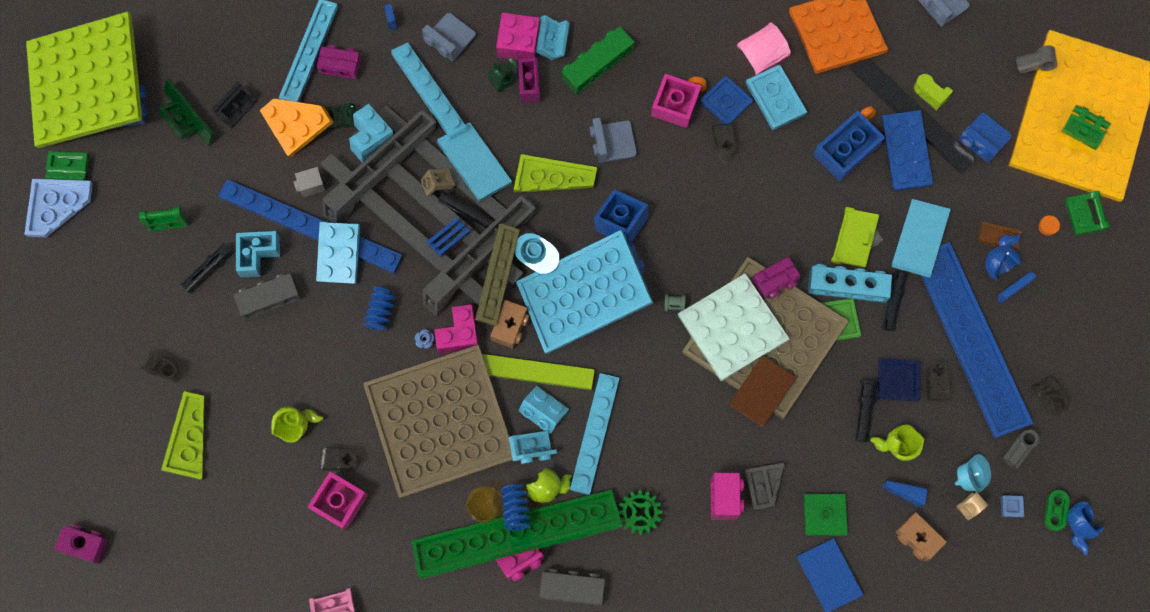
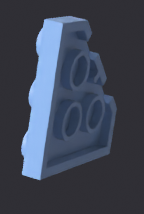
[25,179,93,237]

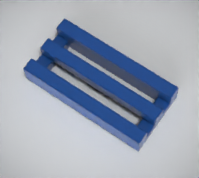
[427,217,470,257]
[996,271,1037,304]

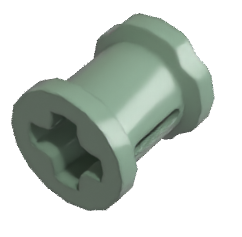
[664,294,685,312]

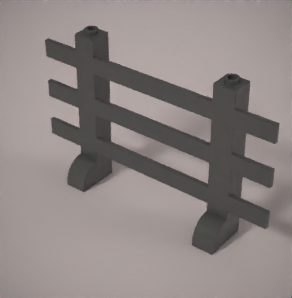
[320,105,536,317]

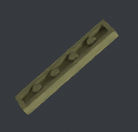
[475,224,520,326]

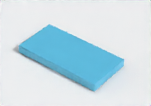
[437,122,512,202]
[891,199,950,278]

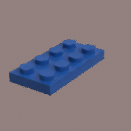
[881,110,933,191]

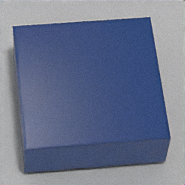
[384,4,397,30]

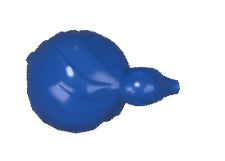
[985,234,1021,281]
[1067,501,1104,555]

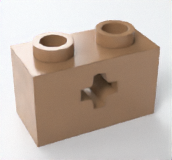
[490,300,530,349]
[895,512,946,561]

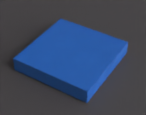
[699,75,753,127]

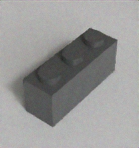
[233,273,301,321]
[539,569,605,606]

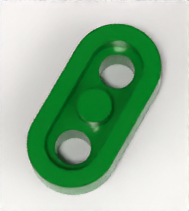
[1044,490,1070,531]

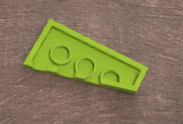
[514,154,597,193]
[161,391,205,480]

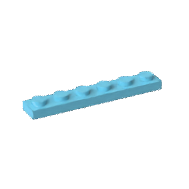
[279,0,338,102]
[391,43,467,140]
[570,373,619,495]

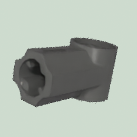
[1016,45,1057,74]
[1002,429,1039,469]

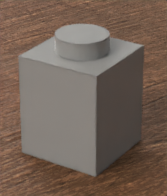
[294,167,326,198]

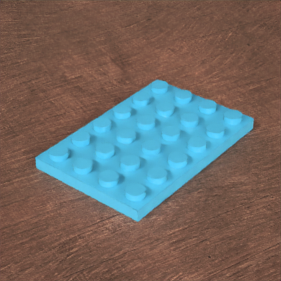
[517,230,653,354]

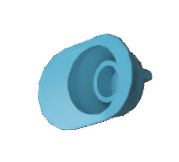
[515,233,559,274]
[955,454,991,493]

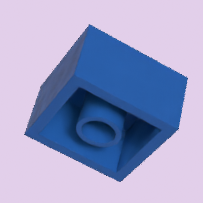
[594,189,649,246]

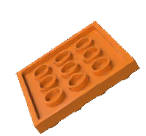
[789,0,888,74]

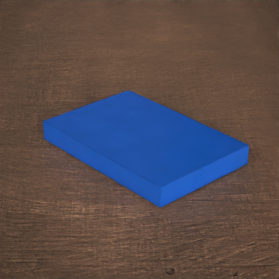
[797,538,863,612]

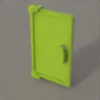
[831,207,880,268]

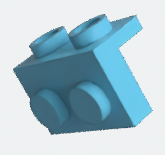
[535,15,569,60]
[519,386,569,434]
[509,431,557,464]

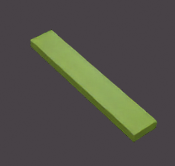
[482,354,594,390]

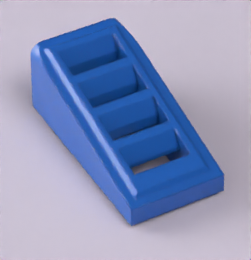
[882,480,927,507]

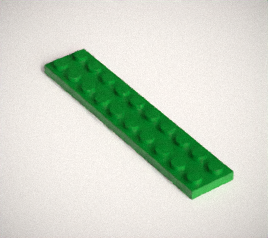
[411,489,622,579]

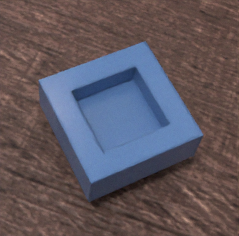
[1000,496,1024,518]

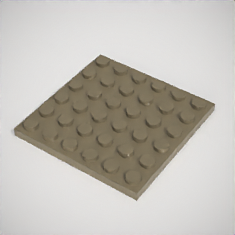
[682,257,849,419]
[363,345,513,499]

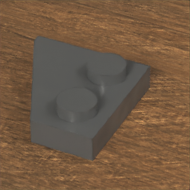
[745,463,785,511]

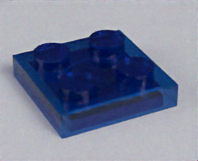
[878,358,920,402]

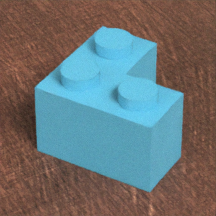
[349,104,393,163]
[236,231,280,278]

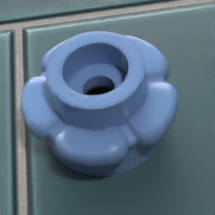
[415,329,434,349]

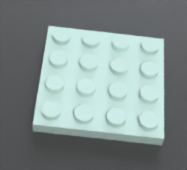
[678,274,789,382]

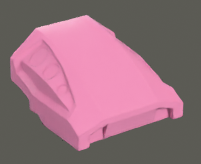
[737,22,791,75]
[309,588,355,612]

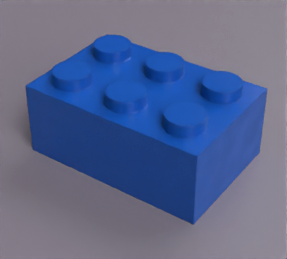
[813,111,885,182]

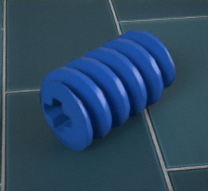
[362,287,396,331]
[501,484,531,531]

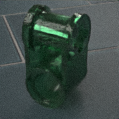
[487,57,518,93]
[325,103,356,130]

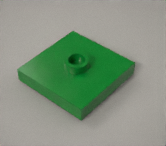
[803,494,848,536]

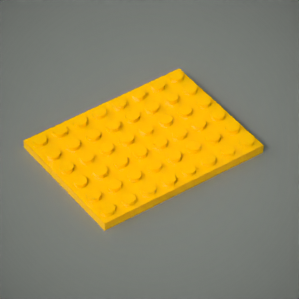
[1008,30,1150,202]

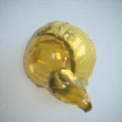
[465,486,505,523]

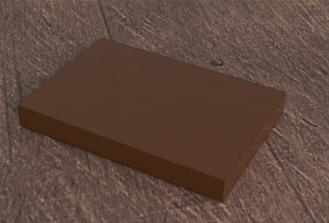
[729,355,797,428]

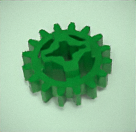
[618,490,663,536]

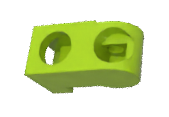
[914,74,953,110]

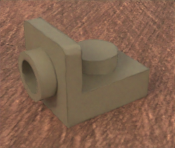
[421,168,455,196]

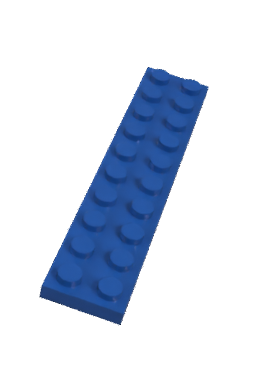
[920,242,1033,439]

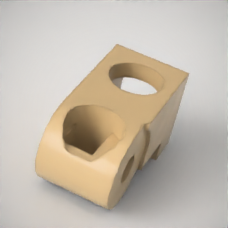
[956,492,989,520]

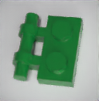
[1061,105,1111,150]

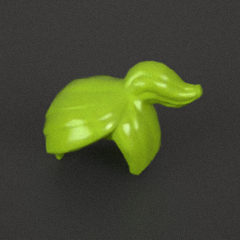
[271,406,323,443]
[870,424,924,461]
[526,467,572,503]

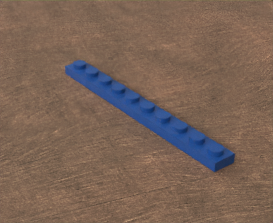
[218,179,403,274]

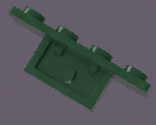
[158,79,214,146]

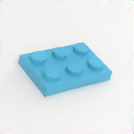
[746,65,807,131]
[316,222,360,284]

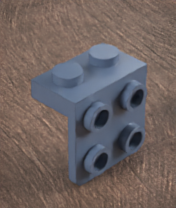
[918,0,970,27]
[422,13,476,62]
[589,118,636,163]

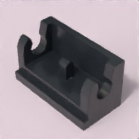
[212,82,257,129]

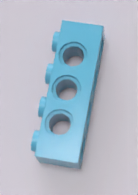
[808,264,892,303]

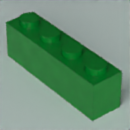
[562,26,635,95]

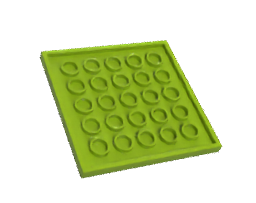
[26,12,142,148]

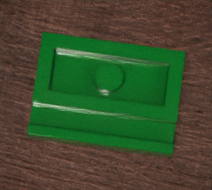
[45,151,89,181]

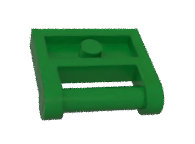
[1064,191,1111,236]
[139,206,188,232]

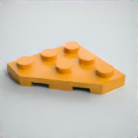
[260,99,333,157]

